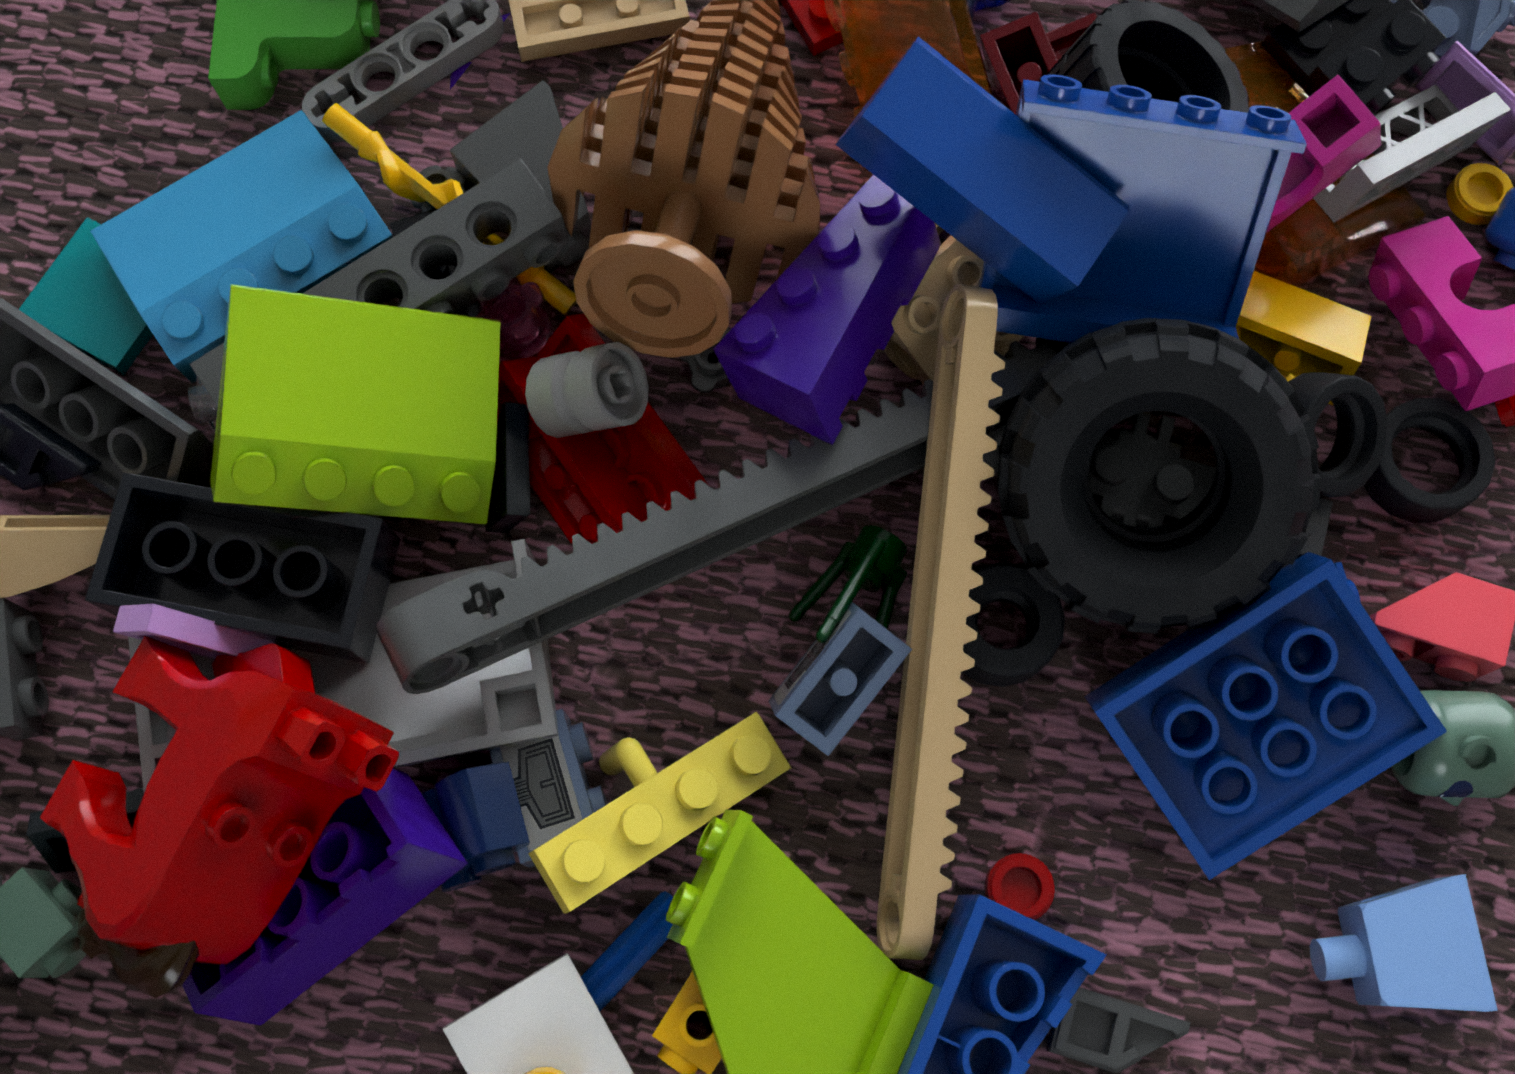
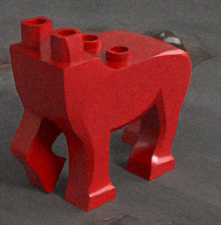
[40,636,399,998]

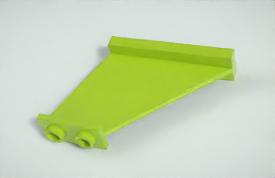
[666,810,934,1074]

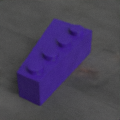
[713,175,941,445]
[182,768,468,1026]

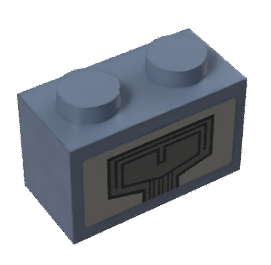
[768,602,912,756]
[489,709,608,868]

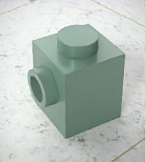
[0,867,86,978]

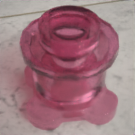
[476,282,552,359]

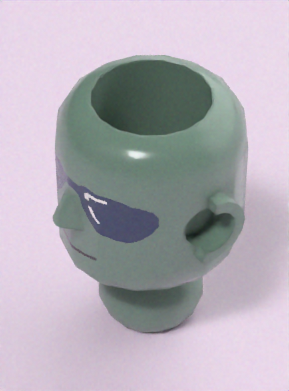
[1391,690,1515,806]

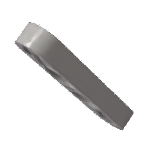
[302,0,504,143]

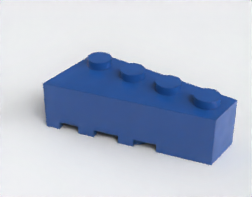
[897,894,1107,1074]

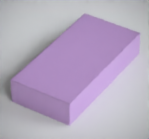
[113,604,274,660]

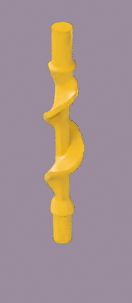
[322,103,576,315]

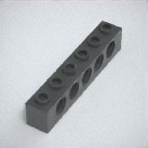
[190,158,569,407]

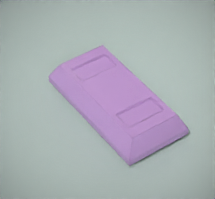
[1416,41,1515,165]

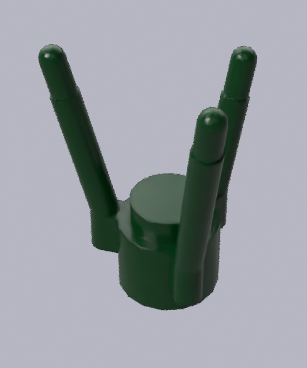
[789,525,907,643]

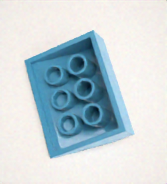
[90,110,393,383]

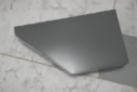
[1046,987,1191,1073]

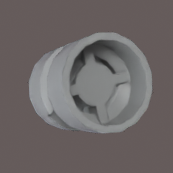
[525,342,649,438]

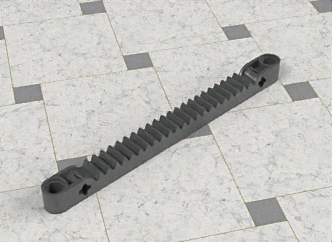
[376,338,1070,694]

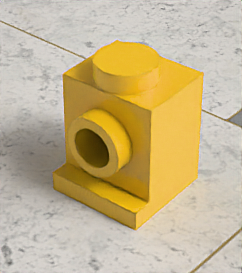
[652,971,722,1074]

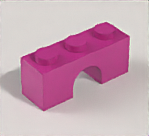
[1266,74,1381,233]
[1368,216,1515,411]

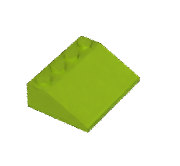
[210,284,501,524]

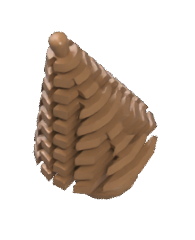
[547,0,820,358]

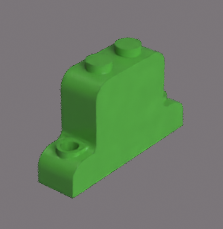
[208,0,380,110]

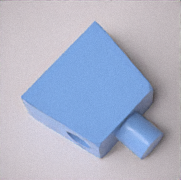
[1310,874,1498,1012]

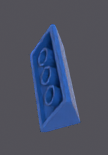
[836,36,1129,305]

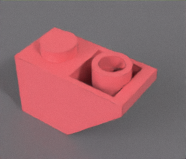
[1370,572,1515,682]

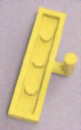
[528,712,791,914]

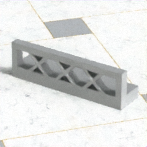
[1313,85,1511,223]

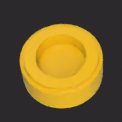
[1446,163,1513,225]

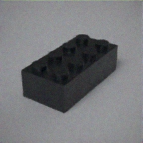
[85,472,400,663]

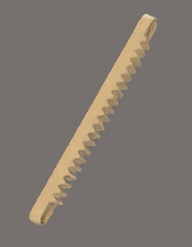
[876,284,1005,960]

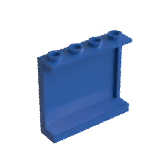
[979,74,1307,343]

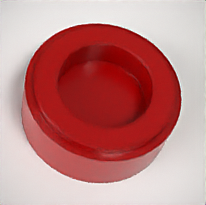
[984,853,1055,920]

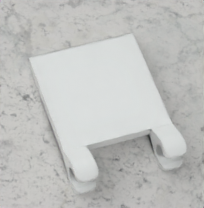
[443,953,634,1074]

